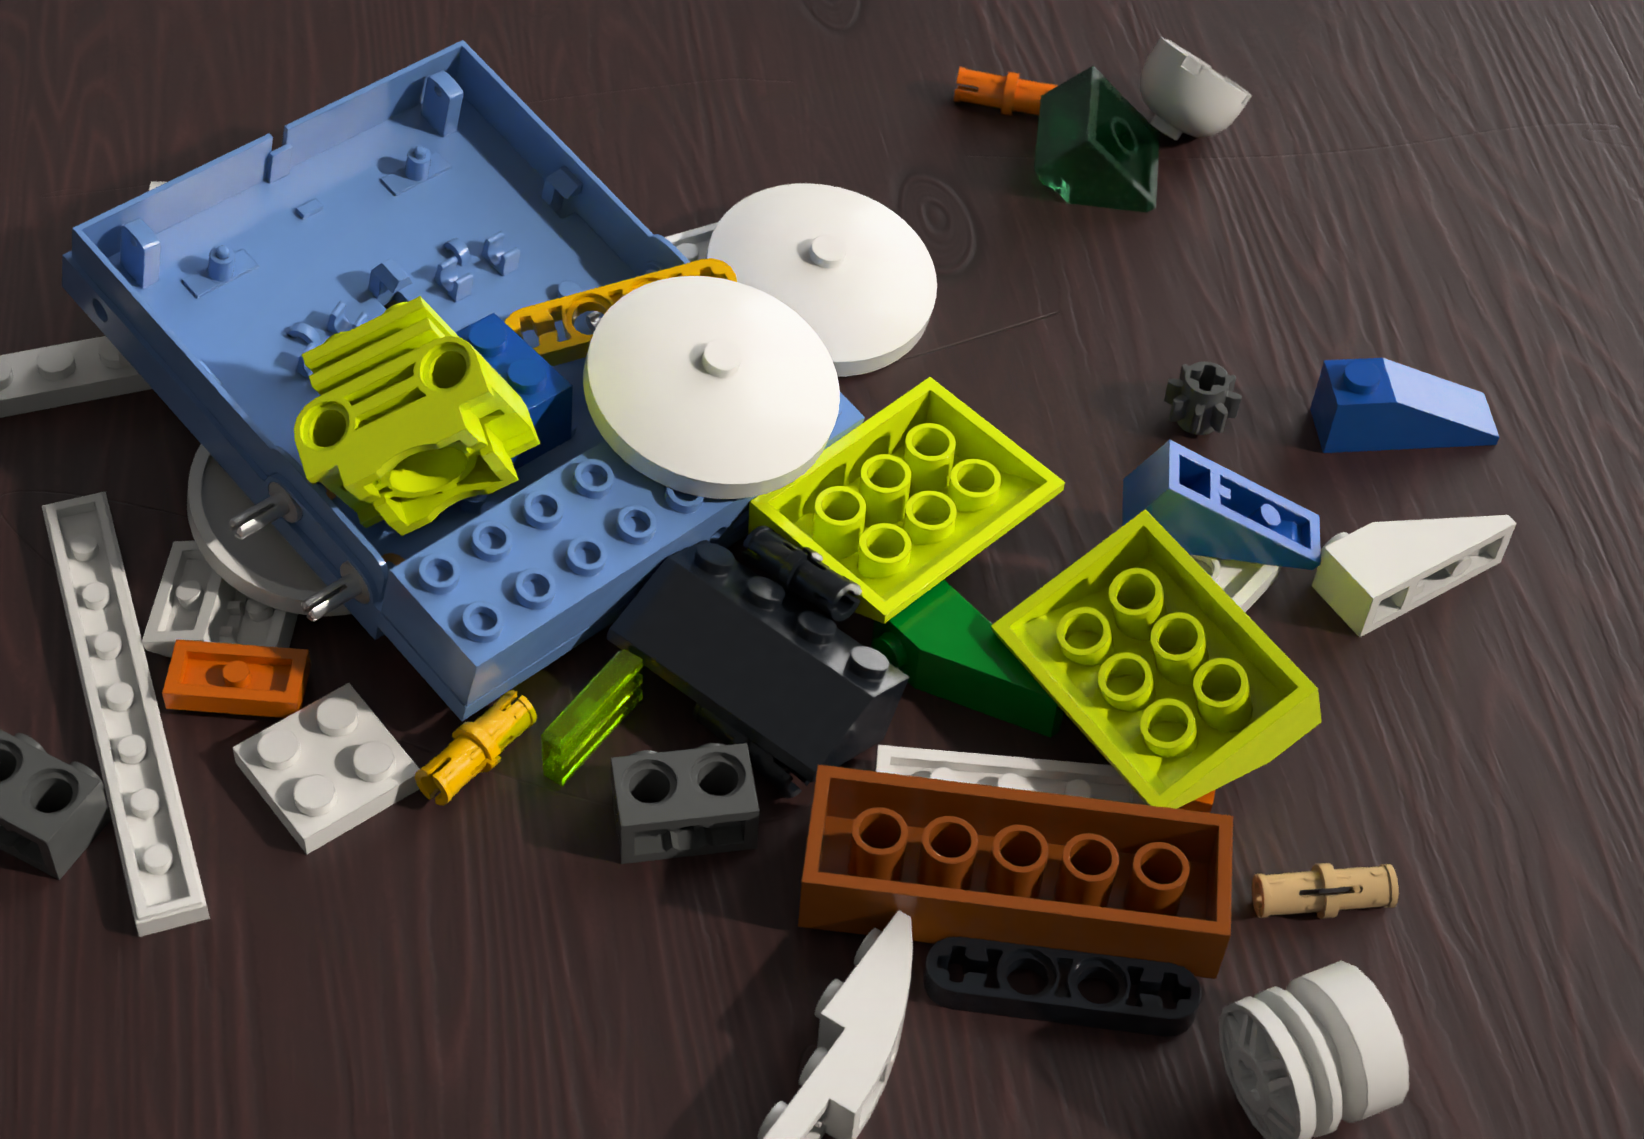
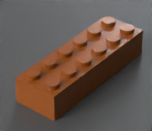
[798,764,1233,979]

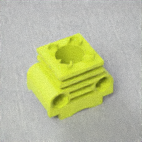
[294,296,540,536]

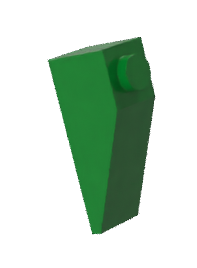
[871,580,1064,738]

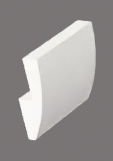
[142,541,298,657]

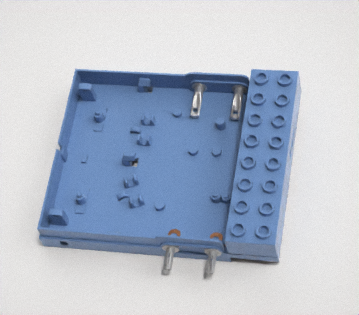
[62,40,865,721]

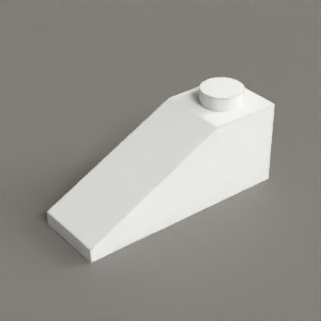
[1312,515,1516,637]

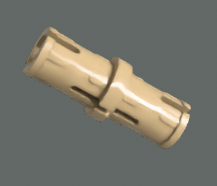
[1252,863,1399,919]

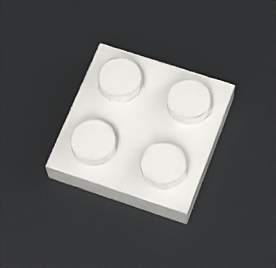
[232,683,419,854]

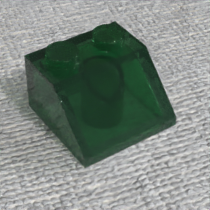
[1034,66,1160,213]

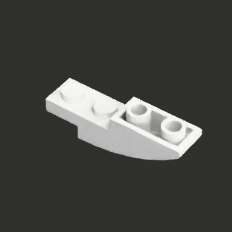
[758,910,913,1139]

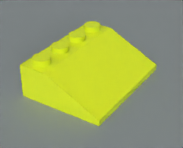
[747,377,1065,624]
[991,509,1322,809]

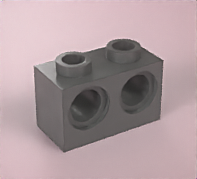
[0,729,112,880]
[611,743,759,864]

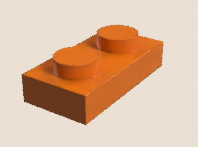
[162,639,311,718]

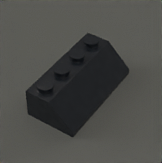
[606,540,909,783]

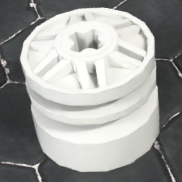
[1218,961,1409,1139]

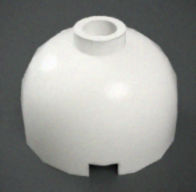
[1139,37,1252,141]

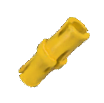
[415,690,537,806]

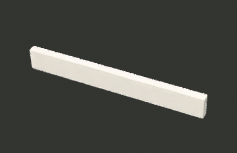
[42,492,210,937]

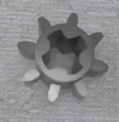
[1164,361,1242,435]

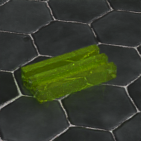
[541,649,643,786]

